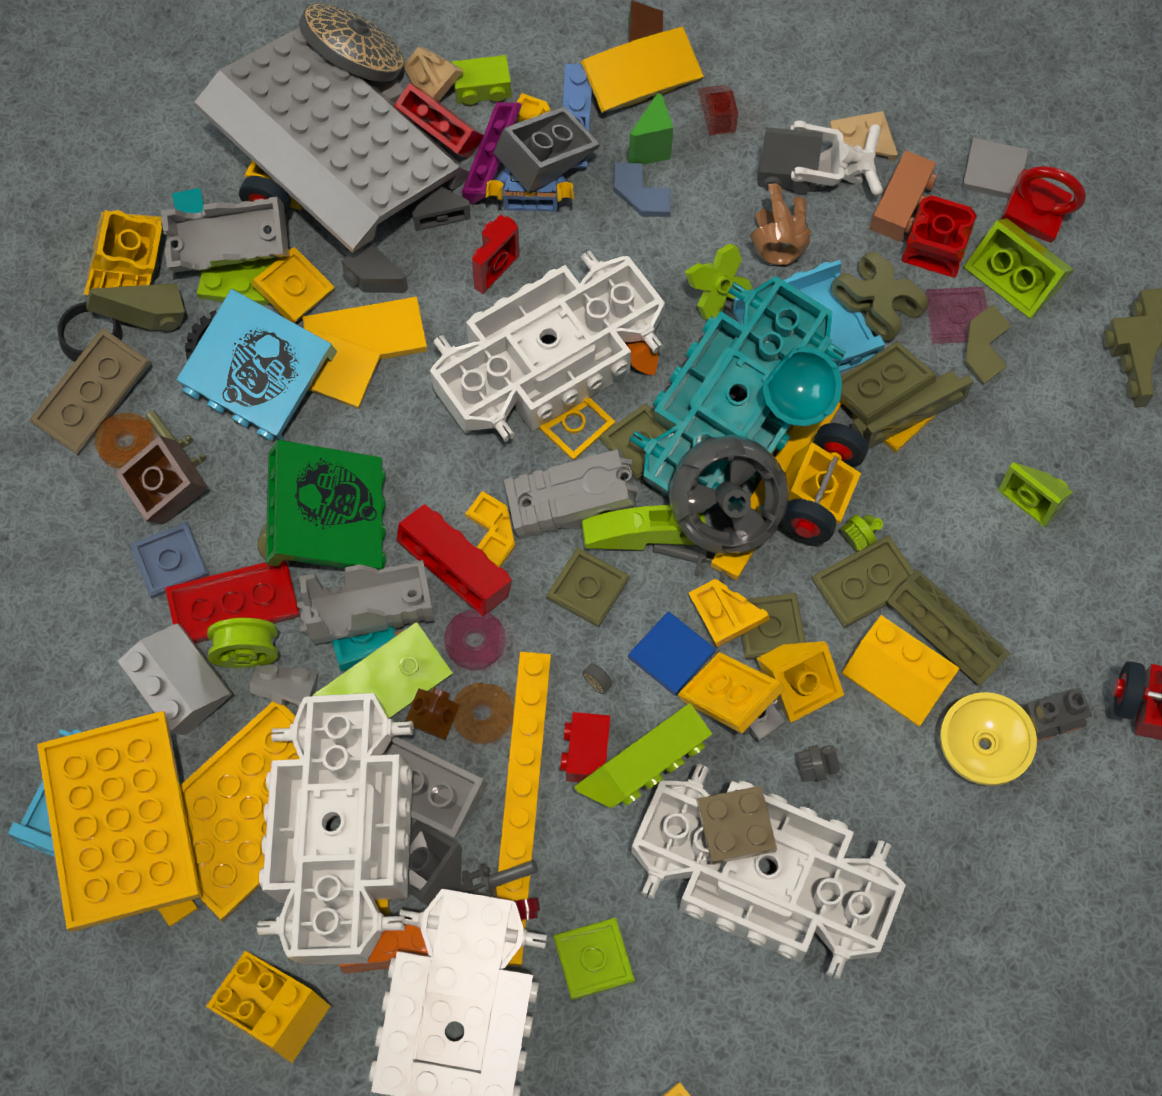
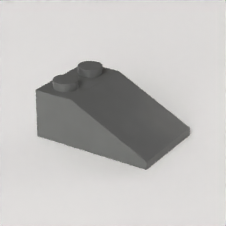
[493,106,600,192]

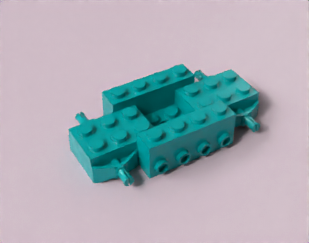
[629,276,846,515]

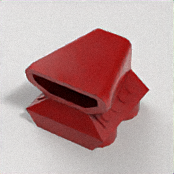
[902,195,977,278]

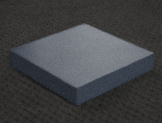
[130,522,209,599]

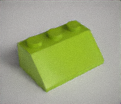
[964,218,1074,319]

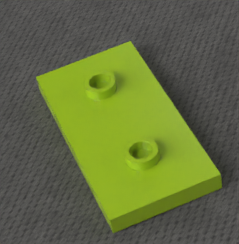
[313,622,453,718]

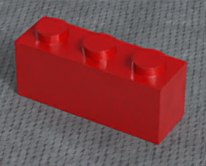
[394,82,483,159]

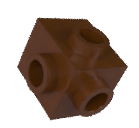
[405,687,460,740]

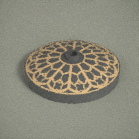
[299,3,404,82]

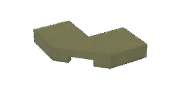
[964,304,1012,386]

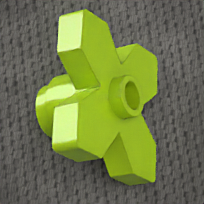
[685,243,753,321]

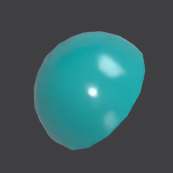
[763,346,842,426]

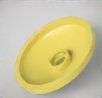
[940,692,1037,786]

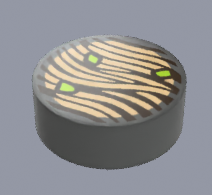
[582,664,612,694]

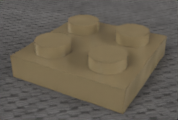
[697,786,777,865]

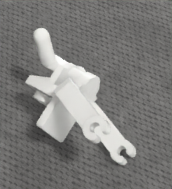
[791,121,883,195]

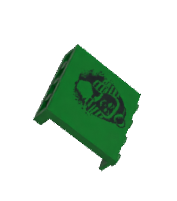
[266,440,386,570]

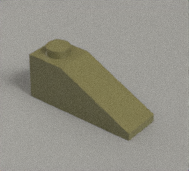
[86,283,185,331]

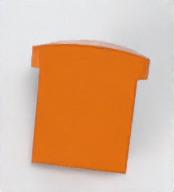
[625,340,658,375]

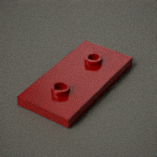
[165,561,300,644]

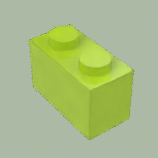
[451,55,511,105]

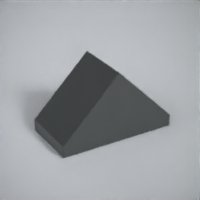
[413,186,471,231]

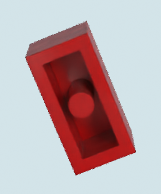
[560,712,611,783]

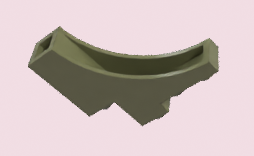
[1103,288,1162,408]

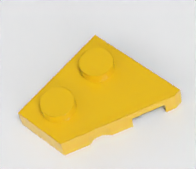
[689,578,770,647]

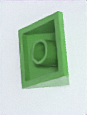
[628,93,674,165]

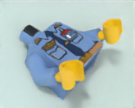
[485,168,574,212]

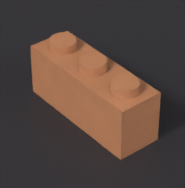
[870,150,938,242]

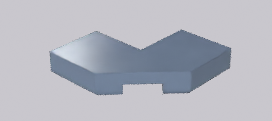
[614,163,670,217]

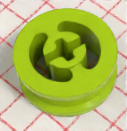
[207,618,278,669]

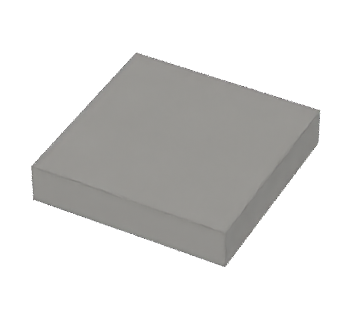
[962,138,1028,199]

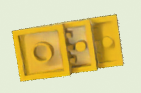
[581,27,704,113]

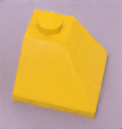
[757,641,844,723]

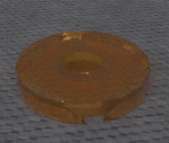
[95,412,156,469]
[453,682,513,744]

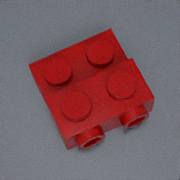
[472,214,520,294]

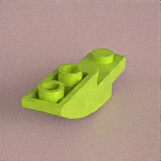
[581,505,706,550]

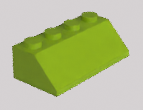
[574,703,713,809]

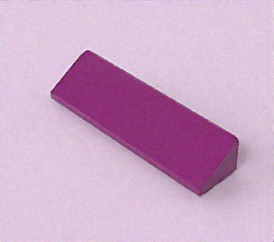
[461,102,522,204]

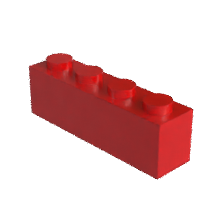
[396,504,512,617]

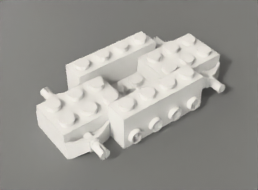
[430,251,665,441]
[257,693,414,965]
[631,764,906,979]
[369,889,547,1096]

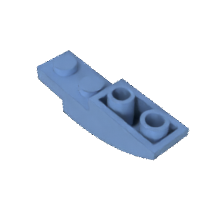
[563,64,592,168]

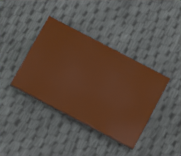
[628,0,663,43]

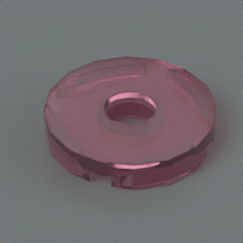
[444,610,506,671]

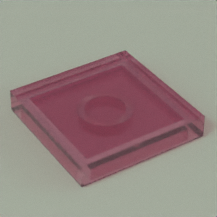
[925,287,987,344]

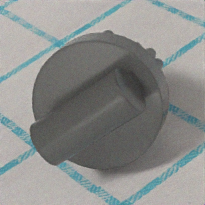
[797,745,840,782]

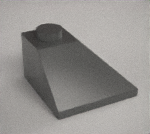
[408,820,462,906]

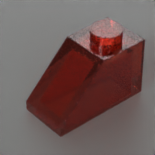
[698,84,738,136]

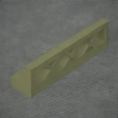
[851,370,973,449]
[887,569,1010,686]

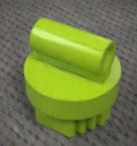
[840,514,883,551]

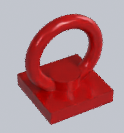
[1001,166,1086,243]

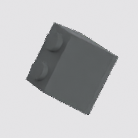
[758,127,823,194]

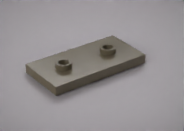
[29,327,151,456]

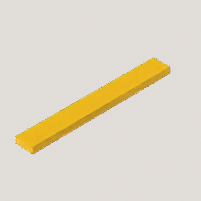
[710,401,843,581]

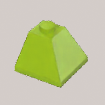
[998,462,1073,528]

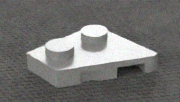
[250,664,318,709]

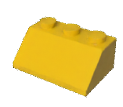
[841,615,960,727]

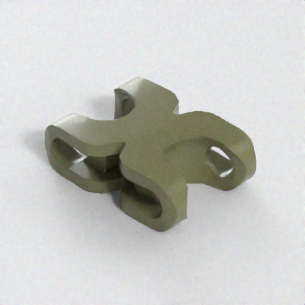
[831,251,928,340]

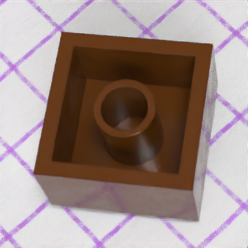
[115,436,208,525]

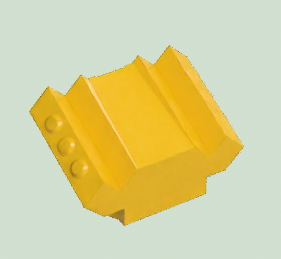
[84,210,162,295]

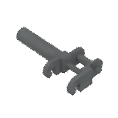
[653,544,726,583]
[460,860,538,898]

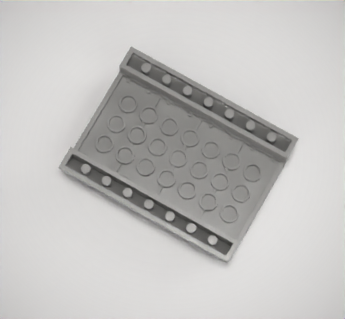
[194,27,469,253]

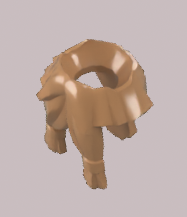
[749,183,811,265]

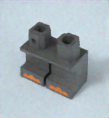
[1023,687,1092,741]

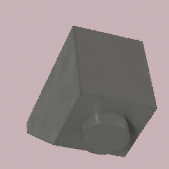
[342,242,408,293]

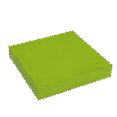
[553,917,635,1001]

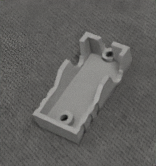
[161,197,289,273]
[504,449,639,539]
[297,560,435,644]

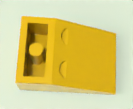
[206,951,331,1063]

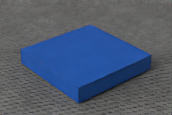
[628,611,716,696]

